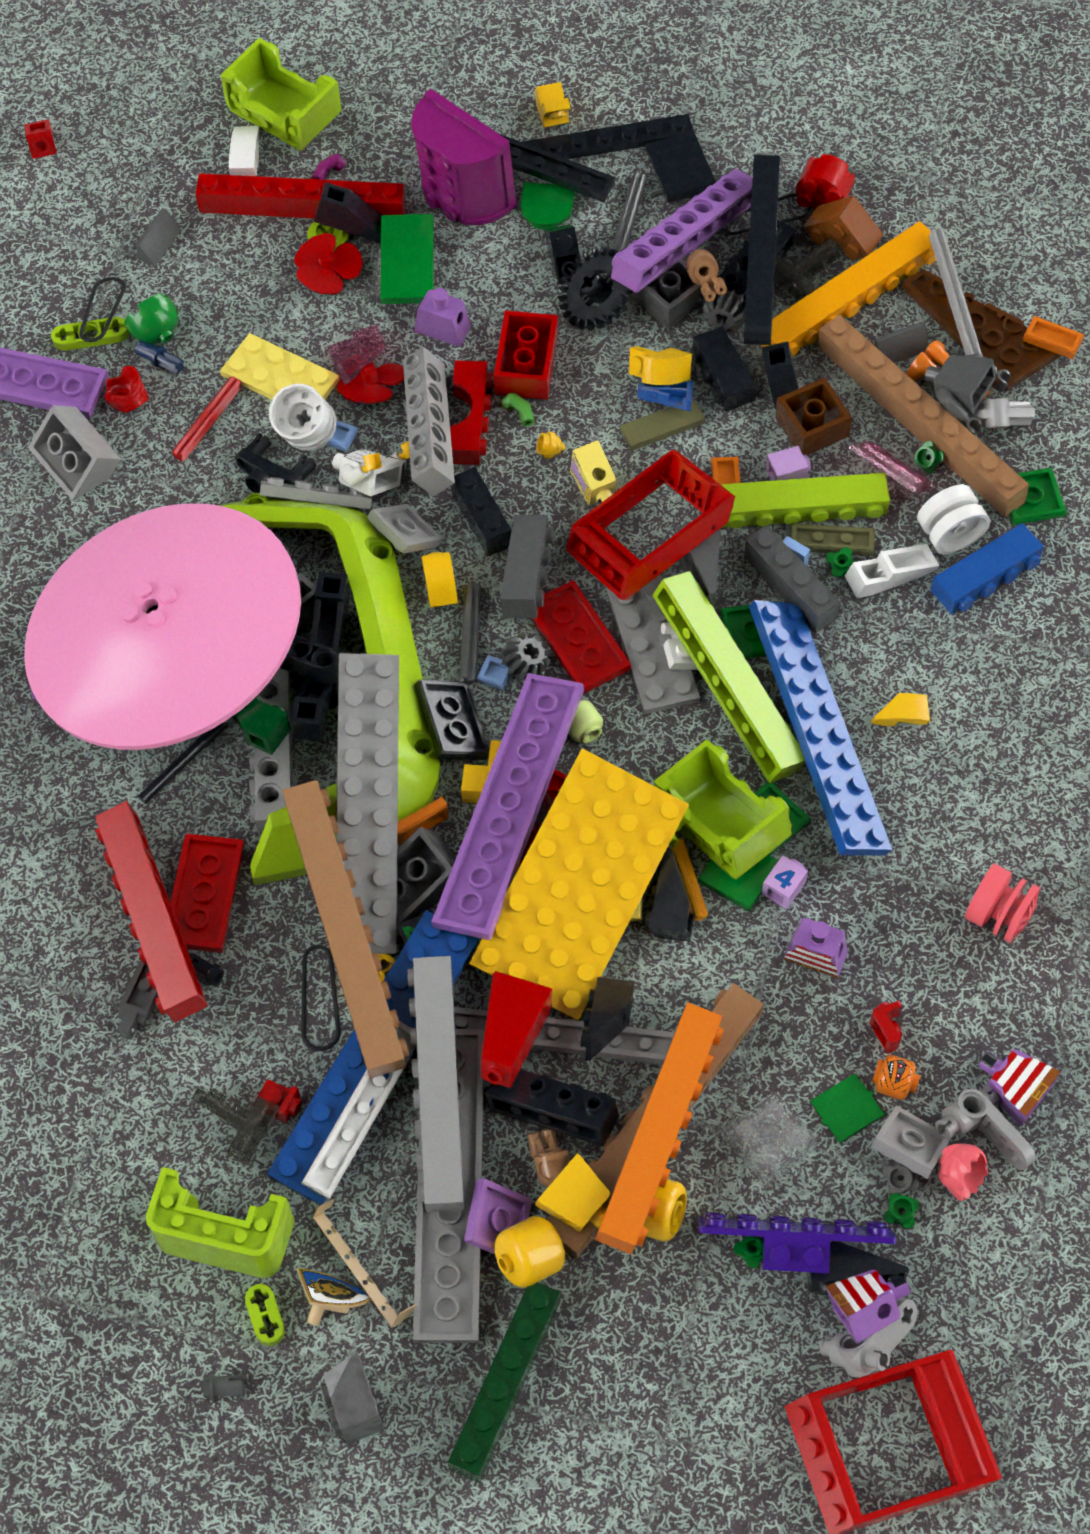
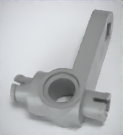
[935,1085,1036,1170]
[819,1298,917,1377]

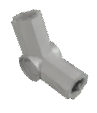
[960,398,1035,429]

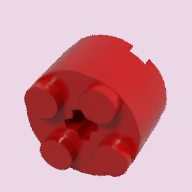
[795,154,855,209]

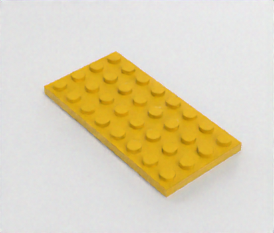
[469,748,689,1021]

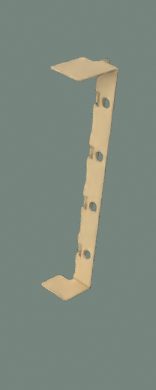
[313,1199,417,1328]

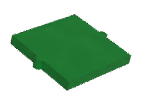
[810,1073,885,1144]

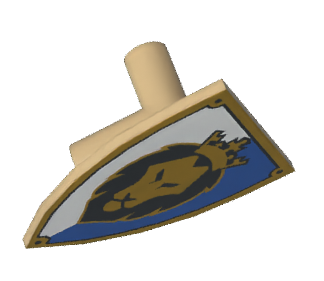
[297,1268,372,1326]

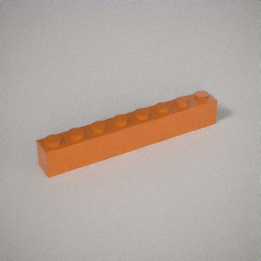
[595,1002,724,1255]

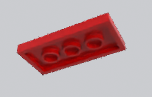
[531,580,631,694]
[170,833,245,953]

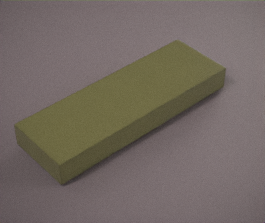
[620,398,705,451]
[790,523,875,556]

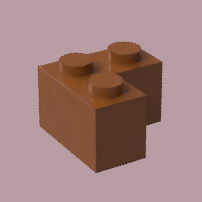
[803,196,884,260]

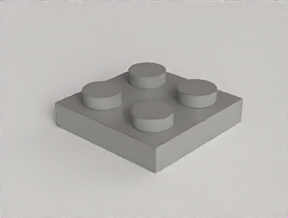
[367,504,443,554]
[871,1105,952,1179]

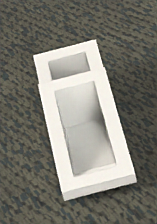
[229,126,260,176]
[845,544,939,598]

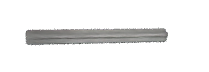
[929,228,983,356]

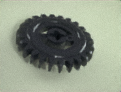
[558,246,634,331]

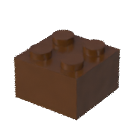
[775,378,852,455]

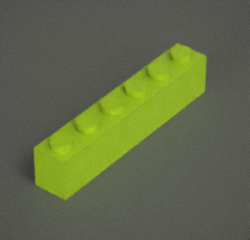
[720,473,890,529]

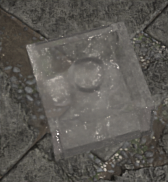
[725,1092,817,1188]

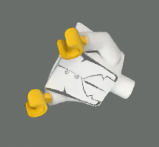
[332,441,410,496]

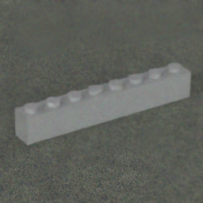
[408,956,465,1212]

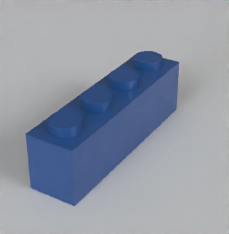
[930,523,1044,615]

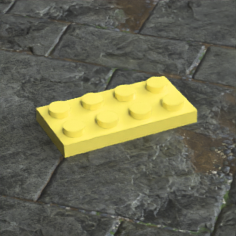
[220,333,340,400]

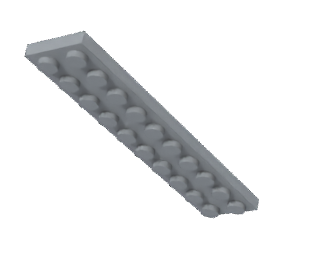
[336,653,399,954]
[413,1029,485,1343]

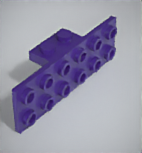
[698,1212,896,1273]

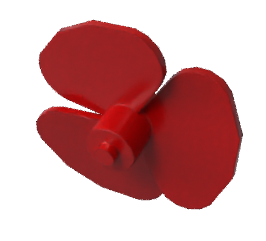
[294,233,363,295]
[337,360,404,404]

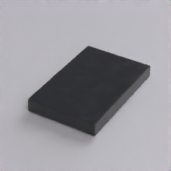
[645,131,716,203]
[414,680,490,760]

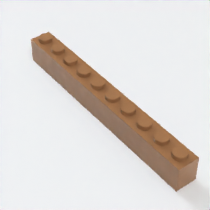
[818,314,1029,517]
[282,780,409,1079]
[547,983,764,1259]

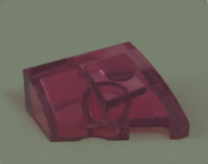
[327,324,386,385]

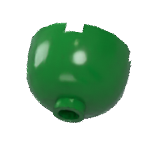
[124,293,179,344]

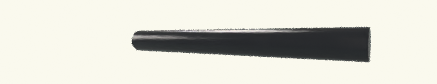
[137,722,228,804]

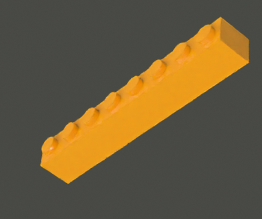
[761,221,936,357]

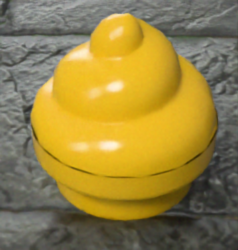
[536,431,566,459]

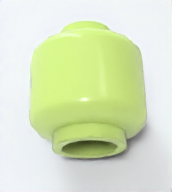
[568,700,603,744]

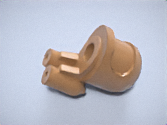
[686,249,727,302]
[527,1129,571,1188]

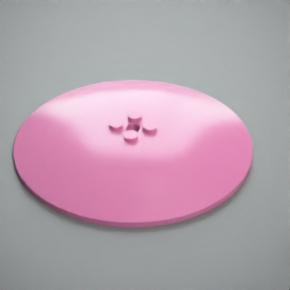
[24,503,301,750]

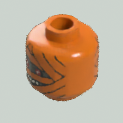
[872,1055,921,1100]

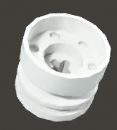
[269,384,337,451]

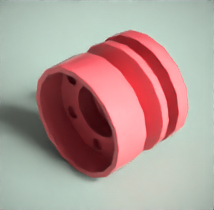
[964,863,1041,943]

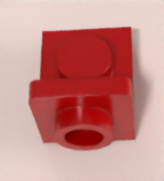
[24,119,57,159]
[869,1000,902,1054]
[252,1079,302,1124]

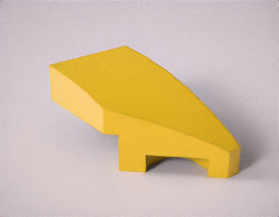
[871,693,930,726]

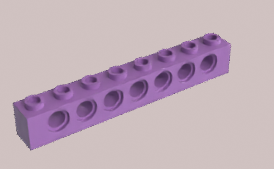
[611,168,753,293]

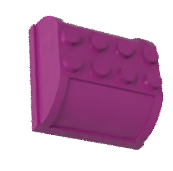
[411,88,517,225]

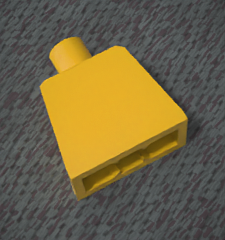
[535,1153,611,1232]

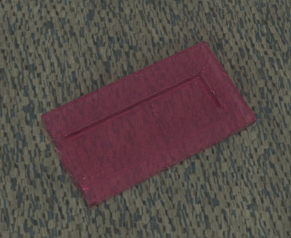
[849,441,933,493]

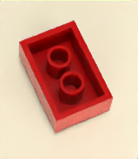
[493,310,559,400]

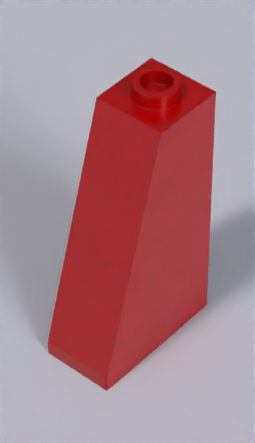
[481,971,553,1088]

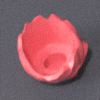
[938,1144,988,1201]

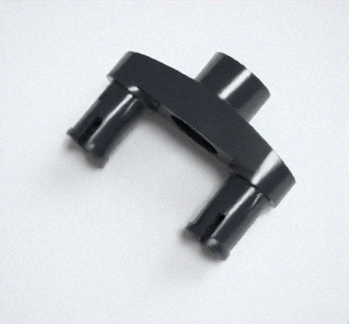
[235,433,316,493]

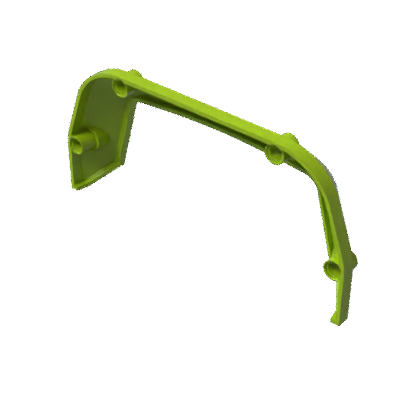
[218,493,441,885]

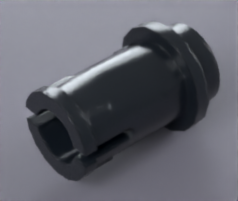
[190,953,224,986]

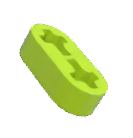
[245,1284,285,1346]

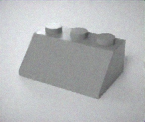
[28,405,121,501]

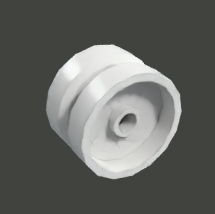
[917,484,991,555]

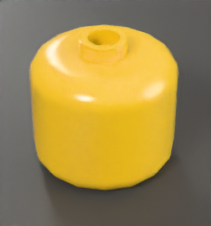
[643,1179,687,1242]
[494,1216,565,1288]

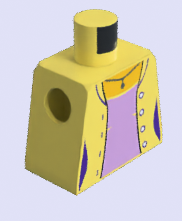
[570,440,616,506]

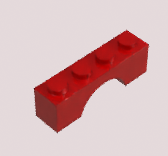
[450,360,493,465]

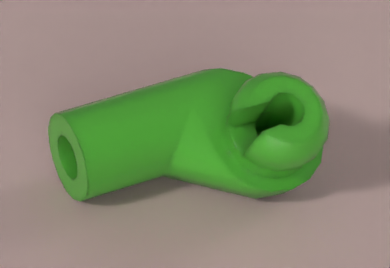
[501,393,535,427]

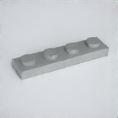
[260,477,372,509]

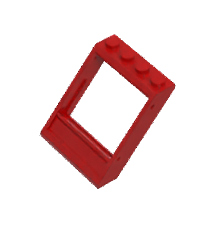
[566,450,736,600]
[784,1350,1003,1534]

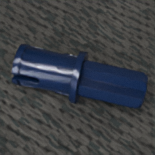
[135,340,184,374]

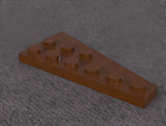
[902,269,1062,392]

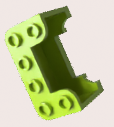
[220,37,342,151]
[654,739,792,879]
[146,1167,295,1278]

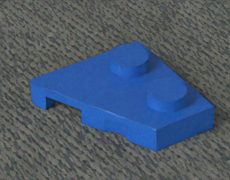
[637,377,693,411]

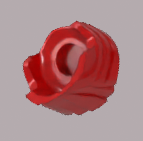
[104,366,149,413]

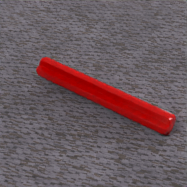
[172,376,242,461]

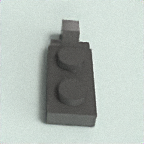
[117,959,159,1040]

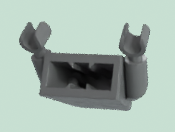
[925,354,1011,435]

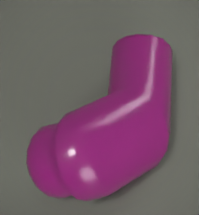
[311,153,346,180]

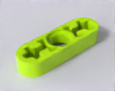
[51,317,129,351]

